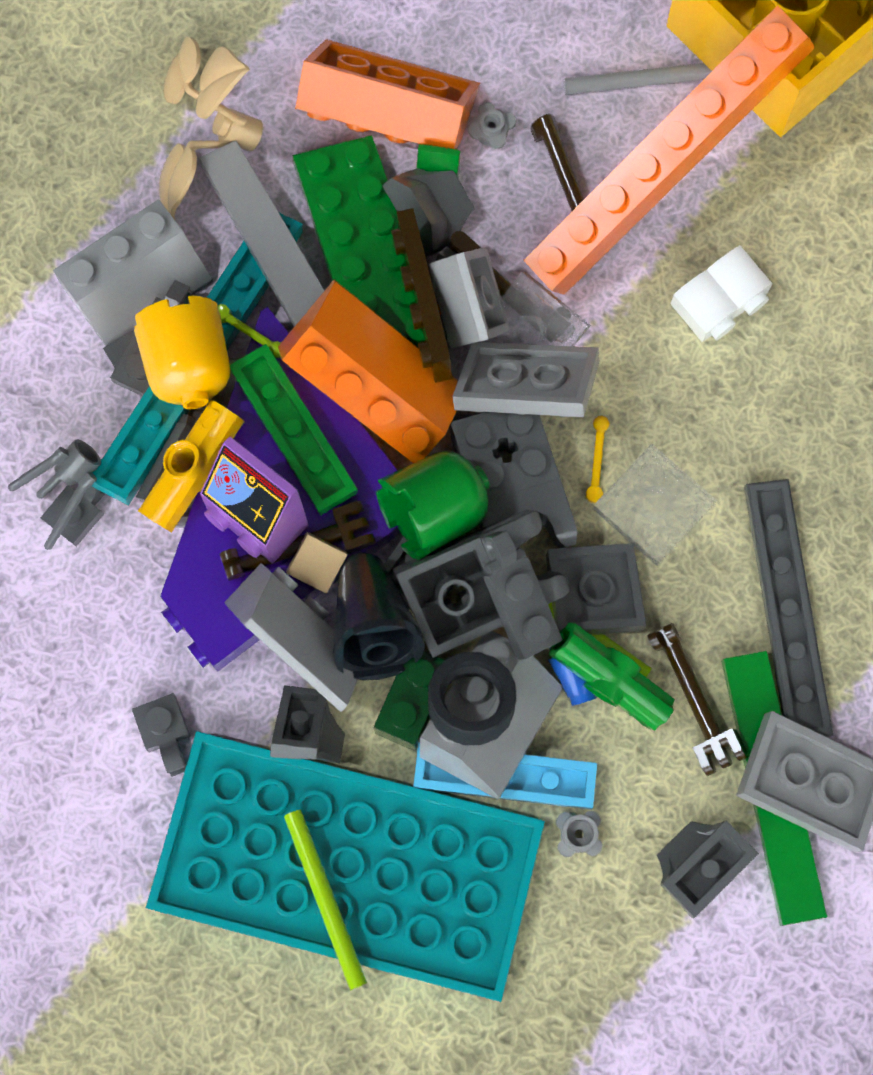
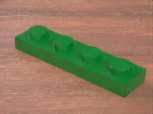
[230,344,358,516]

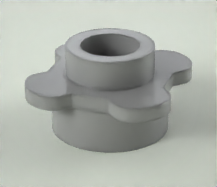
[468,103,516,149]
[556,811,602,857]

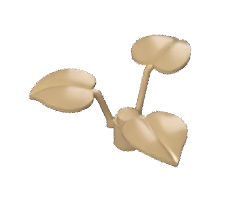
[159,36,263,220]

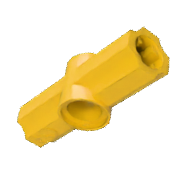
[138,400,244,533]

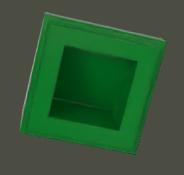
[416,144,461,178]

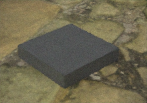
[545,543,646,635]

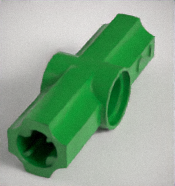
[549,622,675,731]

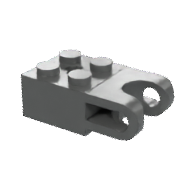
[450,412,578,548]
[393,510,570,657]

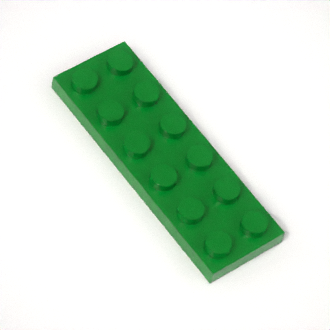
[293,135,425,348]

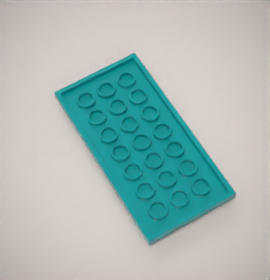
[146,731,545,1002]

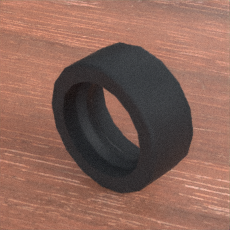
[428,652,516,745]

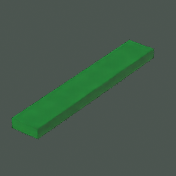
[721,651,827,926]

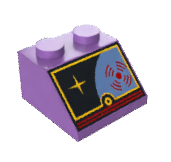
[200,437,309,564]

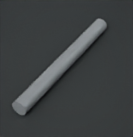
[564,63,712,95]

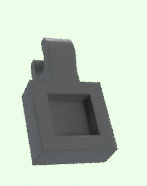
[40,485,105,547]
[132,693,191,777]

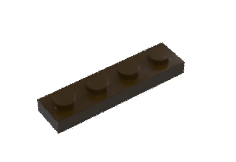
[391,208,452,383]

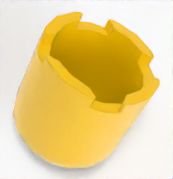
[134,296,230,409]

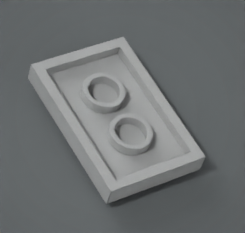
[452,342,600,417]
[736,711,873,853]

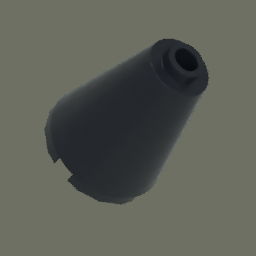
[333,552,425,680]

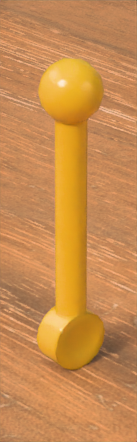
[586,416,610,503]

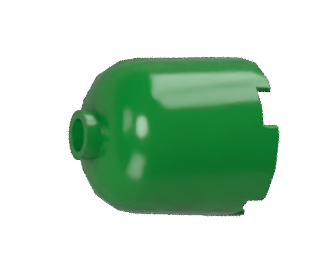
[376,451,490,560]

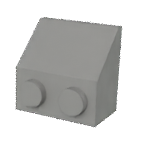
[427,247,510,348]

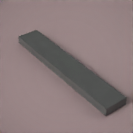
[744,479,833,737]

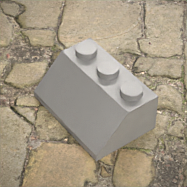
[53,199,213,346]
[224,563,358,712]
[420,631,562,800]

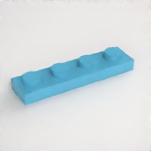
[413,742,597,810]

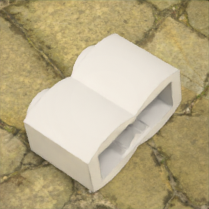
[671,245,772,342]

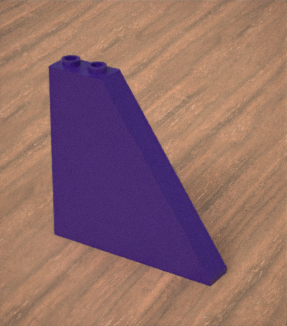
[160,307,401,672]

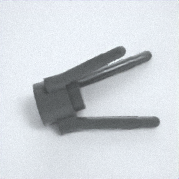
[8,439,101,550]

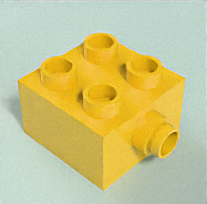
[666,0,873,138]

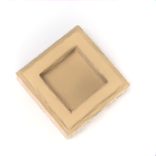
[286,532,347,594]

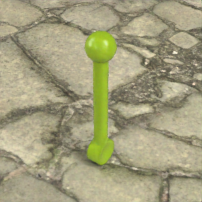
[218,304,281,358]

